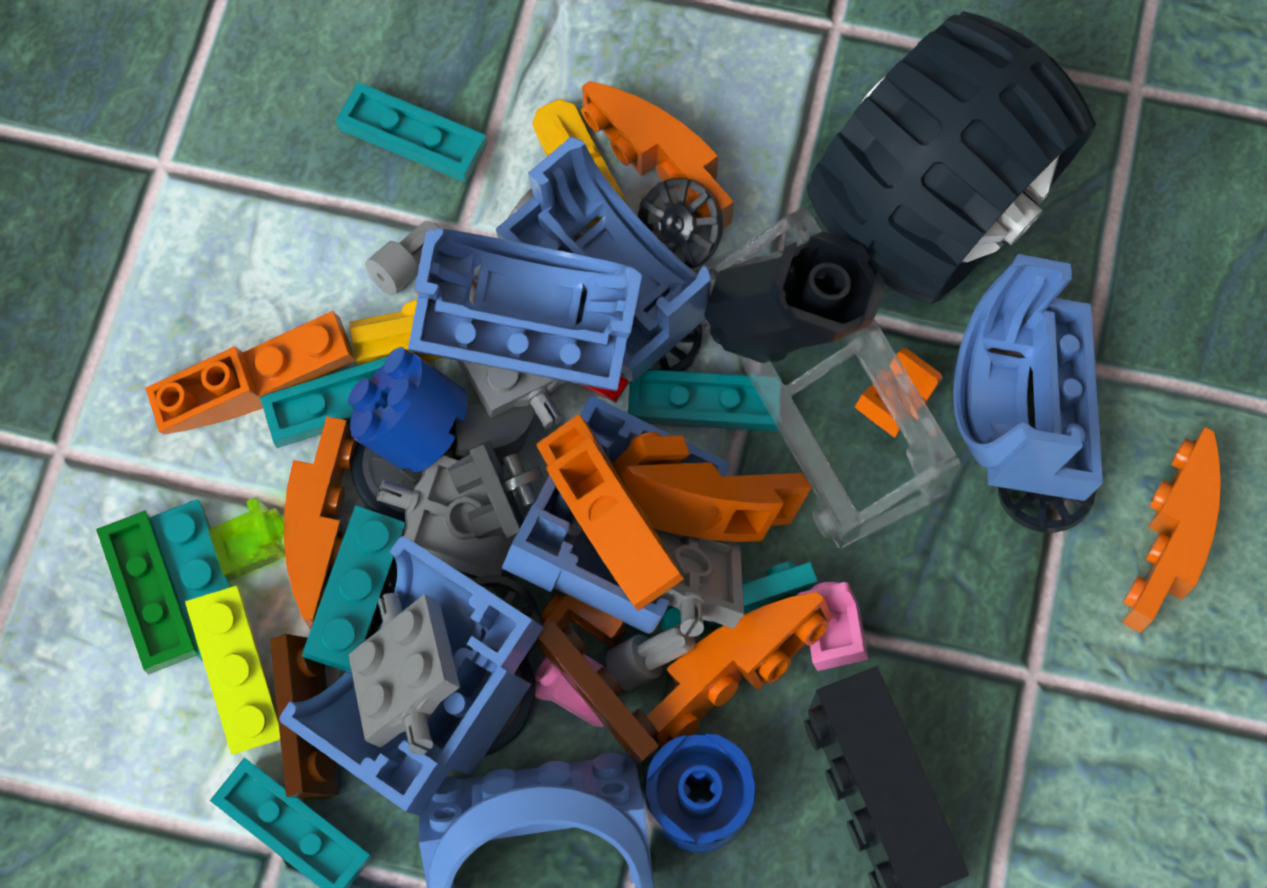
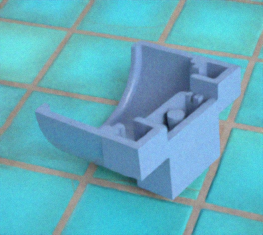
[502,395,730,633]
[279,536,544,816]

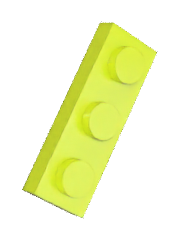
[185,585,280,755]

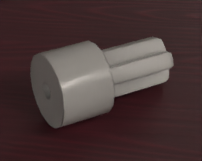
[365,220,440,295]
[606,623,695,691]

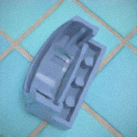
[496,137,711,383]
[408,228,642,392]
[953,254,1103,501]
[419,753,655,888]

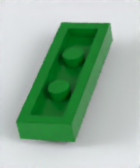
[96,510,197,675]

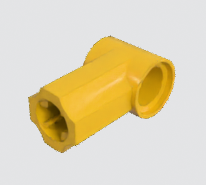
[349,299,443,365]

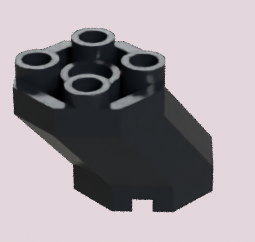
[704,232,886,364]

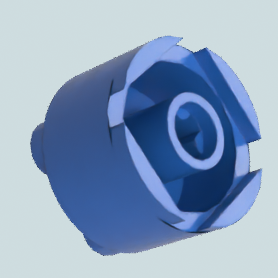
[348,347,468,472]
[645,733,755,854]

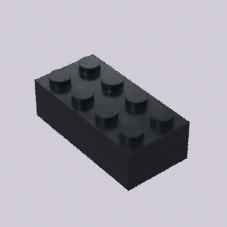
[804,666,969,888]

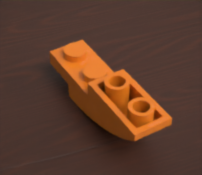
[581,81,734,229]
[145,311,355,435]
[536,414,684,611]
[284,417,357,630]
[1122,427,1221,633]
[621,462,812,542]
[647,592,833,746]

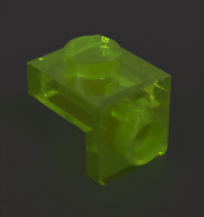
[208,497,286,581]

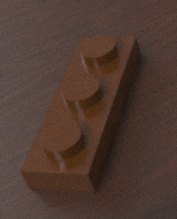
[535,620,659,767]
[270,634,339,800]

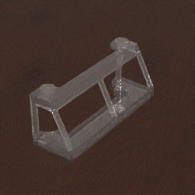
[702,206,961,549]

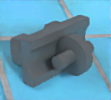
[448,440,543,539]

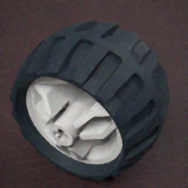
[807,11,1096,305]

